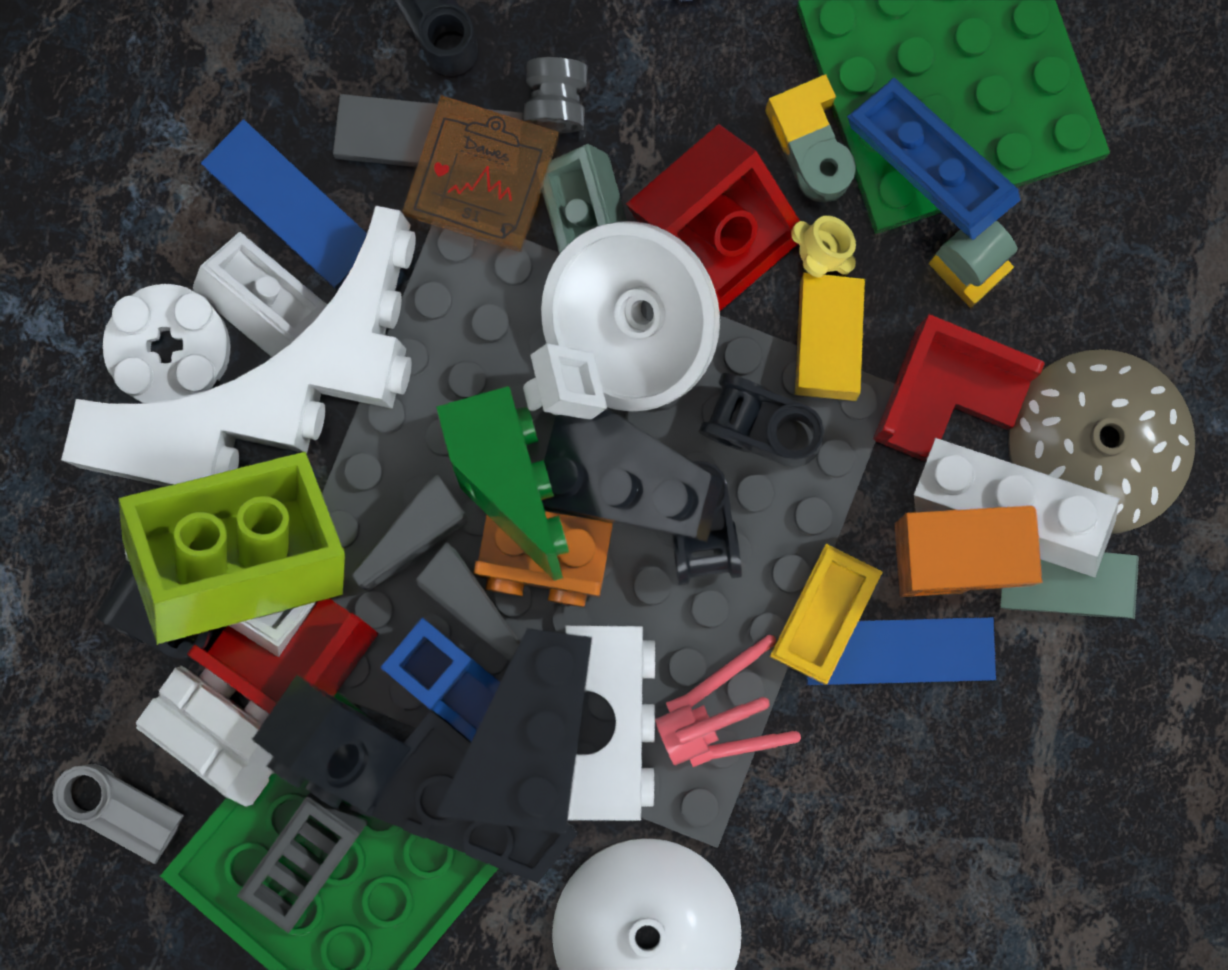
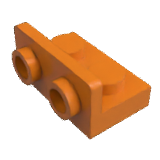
[473,511,613,607]

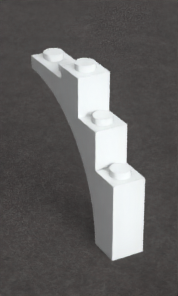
[61,206,416,487]

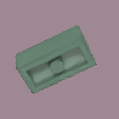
[536,144,627,254]

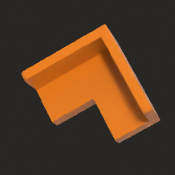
[895,505,1042,597]

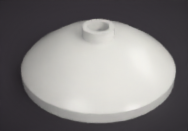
[541,221,720,411]
[552,838,741,970]

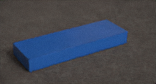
[847,77,1021,240]
[201,119,367,291]
[806,617,996,685]

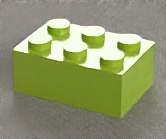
[119,452,345,644]

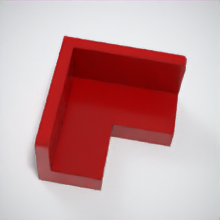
[873,314,1045,462]
[187,598,379,714]

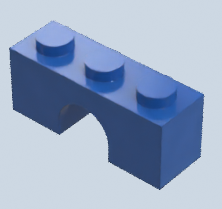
[381,618,501,742]

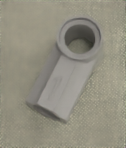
[53,764,184,864]

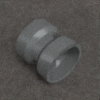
[523,57,588,133]

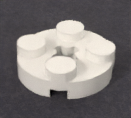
[103,284,230,403]

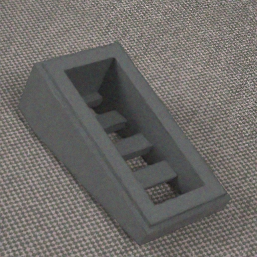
[352,474,469,591]
[416,542,520,662]
[237,792,368,933]

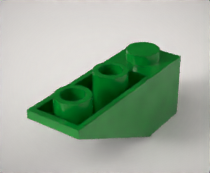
[436,386,569,581]

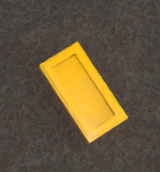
[795,273,865,401]
[769,544,882,685]

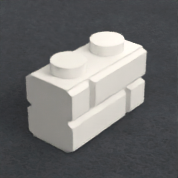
[136,666,274,807]

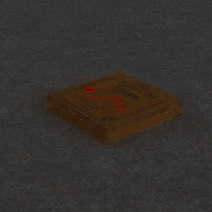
[402,95,559,253]

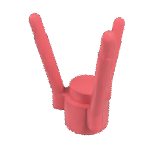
[655,635,801,767]

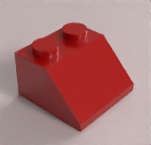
[626,124,800,312]

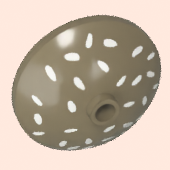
[1008,350,1195,534]

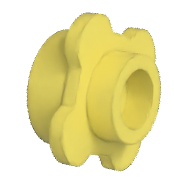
[791,216,856,277]

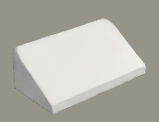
[193,232,327,357]

